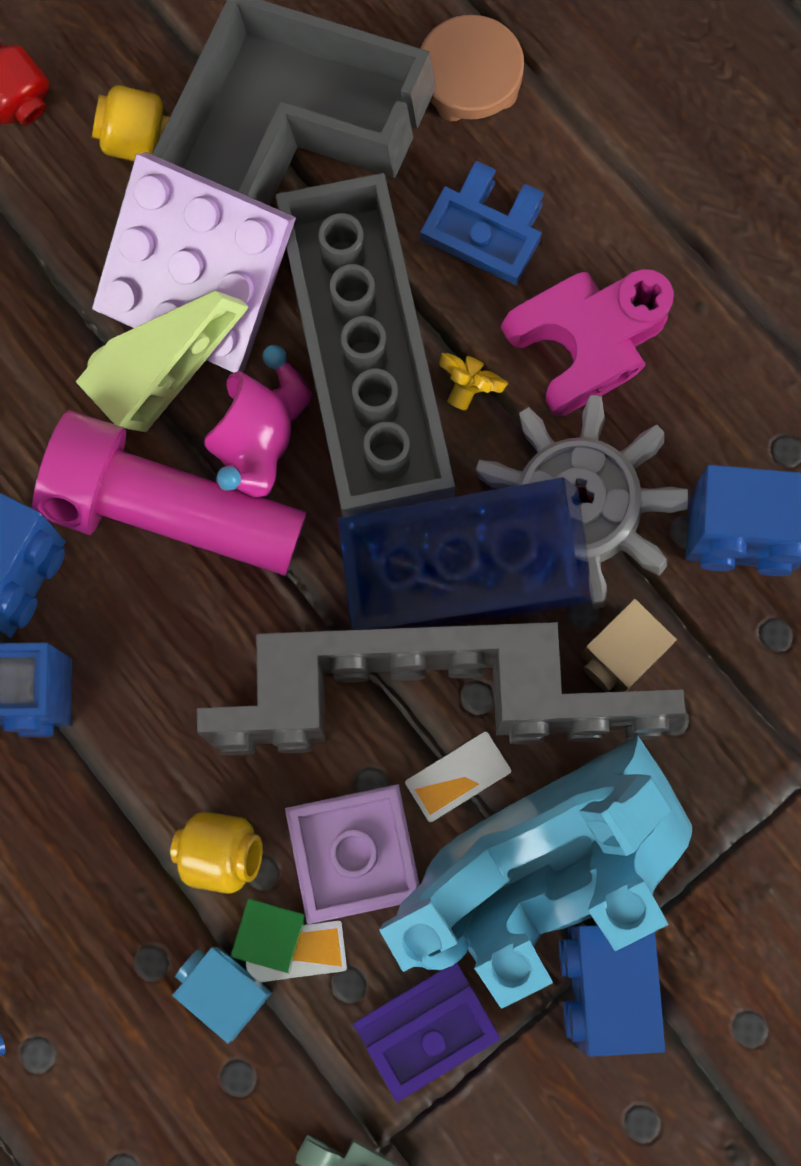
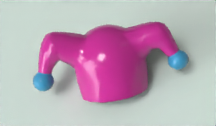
[205,345,312,498]

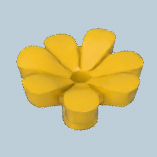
[439,353,508,410]

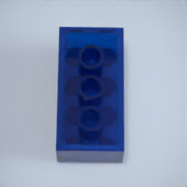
[338,477,594,630]

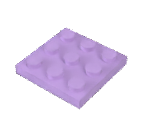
[92,152,296,373]

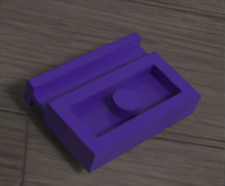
[353,963,500,1103]

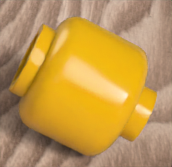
[91,85,170,161]
[170,812,263,894]

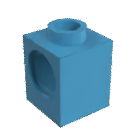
[172,947,272,1044]

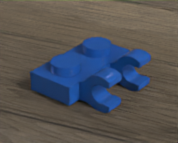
[420,161,544,286]

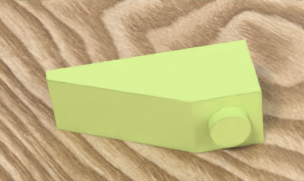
[76,290,249,432]

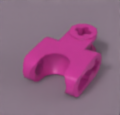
[501,269,674,416]

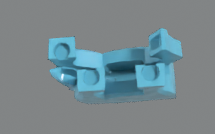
[379,735,692,1009]

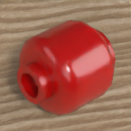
[0,42,50,126]

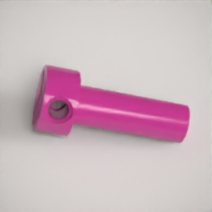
[32,410,307,576]

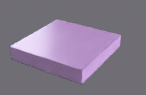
[285,784,419,924]

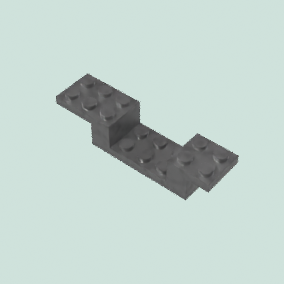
[197,622,685,755]

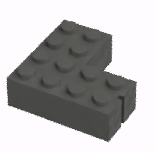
[152,0,436,206]

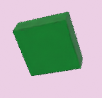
[231,899,306,974]

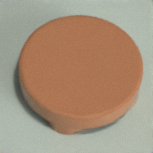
[420,15,524,121]

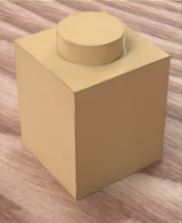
[581,599,677,692]

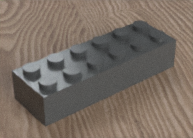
[276,173,455,527]

